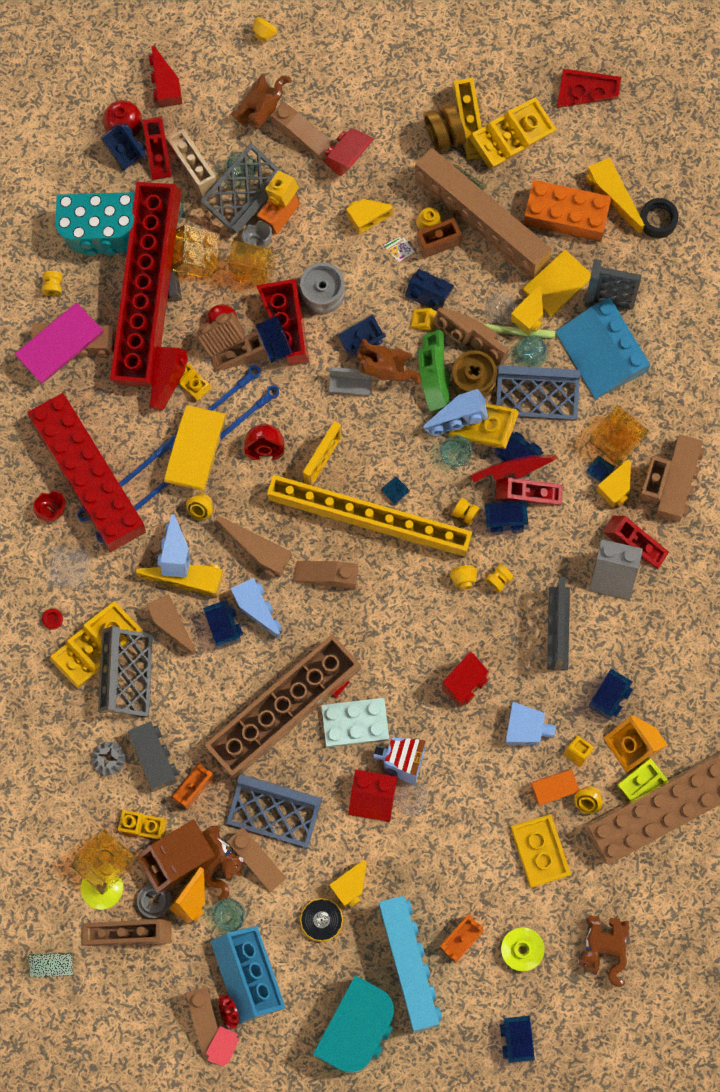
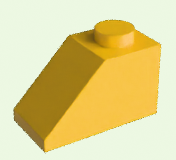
[346,199,393,235]
[510,285,543,335]
[596,459,631,508]
[329,860,367,908]

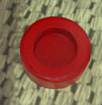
[42,608,63,630]

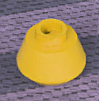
[252,17,277,42]
[416,207,443,230]
[186,493,213,520]
[449,565,477,590]
[574,786,603,814]

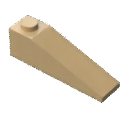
[166,129,218,200]

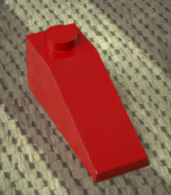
[142,116,172,180]
[150,347,188,410]
[495,477,563,505]
[603,515,669,569]

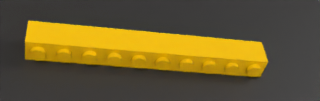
[267,475,472,557]

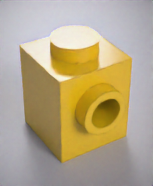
[265,170,299,207]

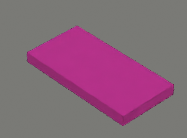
[15,302,104,384]

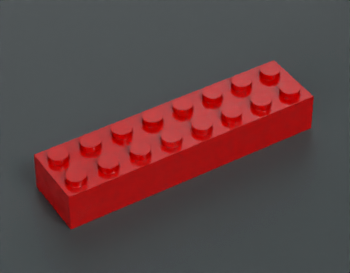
[27,393,146,552]

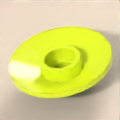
[80,867,123,910]
[501,927,545,972]

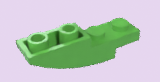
[418,330,449,413]

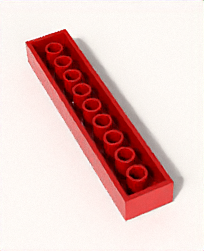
[110,182,182,387]

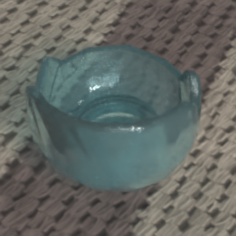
[225,152,257,182]
[516,336,548,367]
[440,435,472,467]
[212,898,246,932]

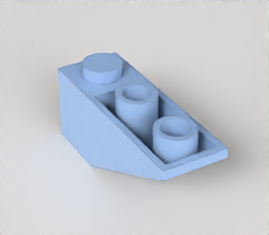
[424,389,488,436]
[158,514,190,577]
[231,578,282,638]

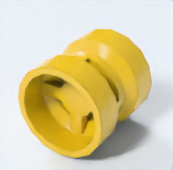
[42,271,63,296]
[452,497,480,525]
[485,564,514,593]

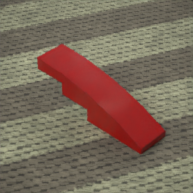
[470,454,558,483]

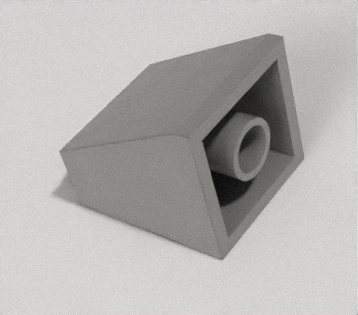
[589,539,643,600]

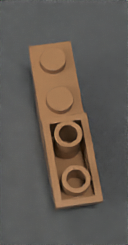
[433,308,509,367]

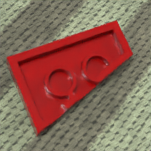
[557,69,622,108]

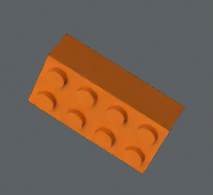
[523,180,612,241]

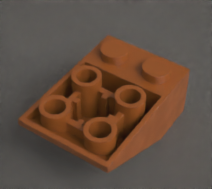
[136,819,215,893]

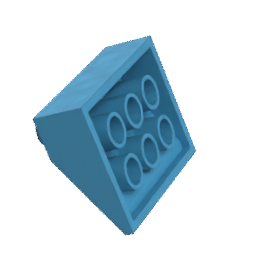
[555,297,650,399]

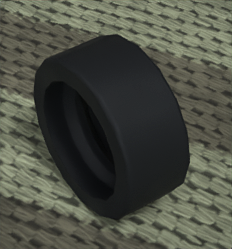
[640,198,679,239]

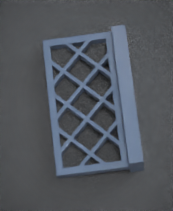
[496,365,581,420]
[226,774,323,848]

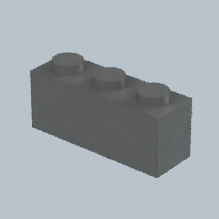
[128,721,179,792]

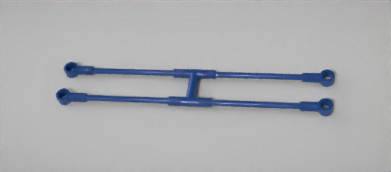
[77,366,279,543]

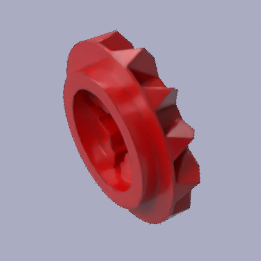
[218,995,239,1030]

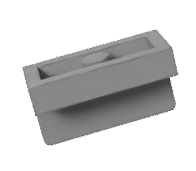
[329,367,371,397]

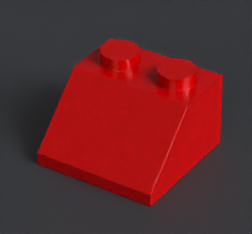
[323,128,374,176]
[442,651,489,707]
[348,769,398,822]

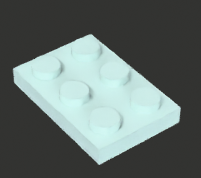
[322,698,389,748]

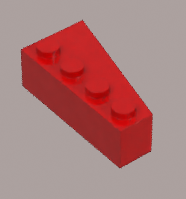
[256,278,309,365]

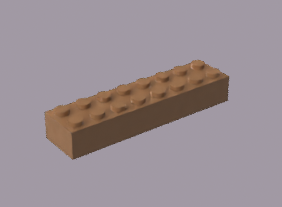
[415,147,552,279]
[204,634,361,780]
[584,752,720,865]

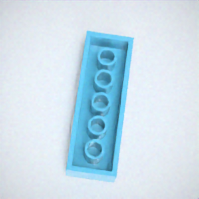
[379,895,442,1034]

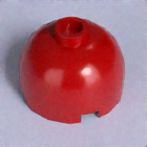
[103,100,143,137]
[244,423,285,460]

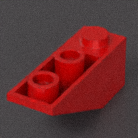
[148,46,182,107]

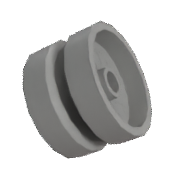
[300,263,345,314]

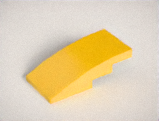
[469,97,557,170]
[164,405,226,491]
[50,601,142,689]

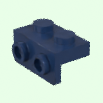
[100,123,146,170]
[405,269,454,311]
[337,314,386,357]

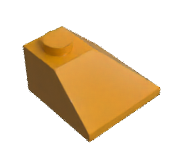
[604,715,668,773]
[168,867,205,924]

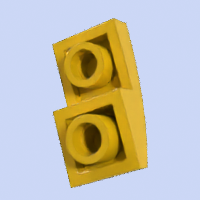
[179,363,212,402]
[118,810,167,840]

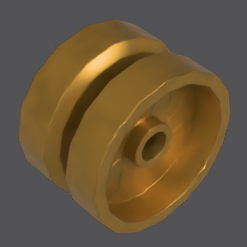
[423,102,466,153]
[452,350,497,398]

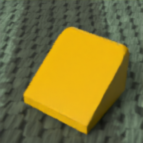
[411,308,437,331]
[563,735,595,767]

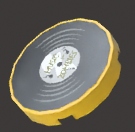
[300,898,343,942]

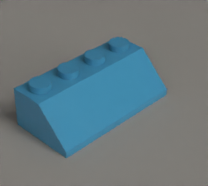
[210,926,286,1024]

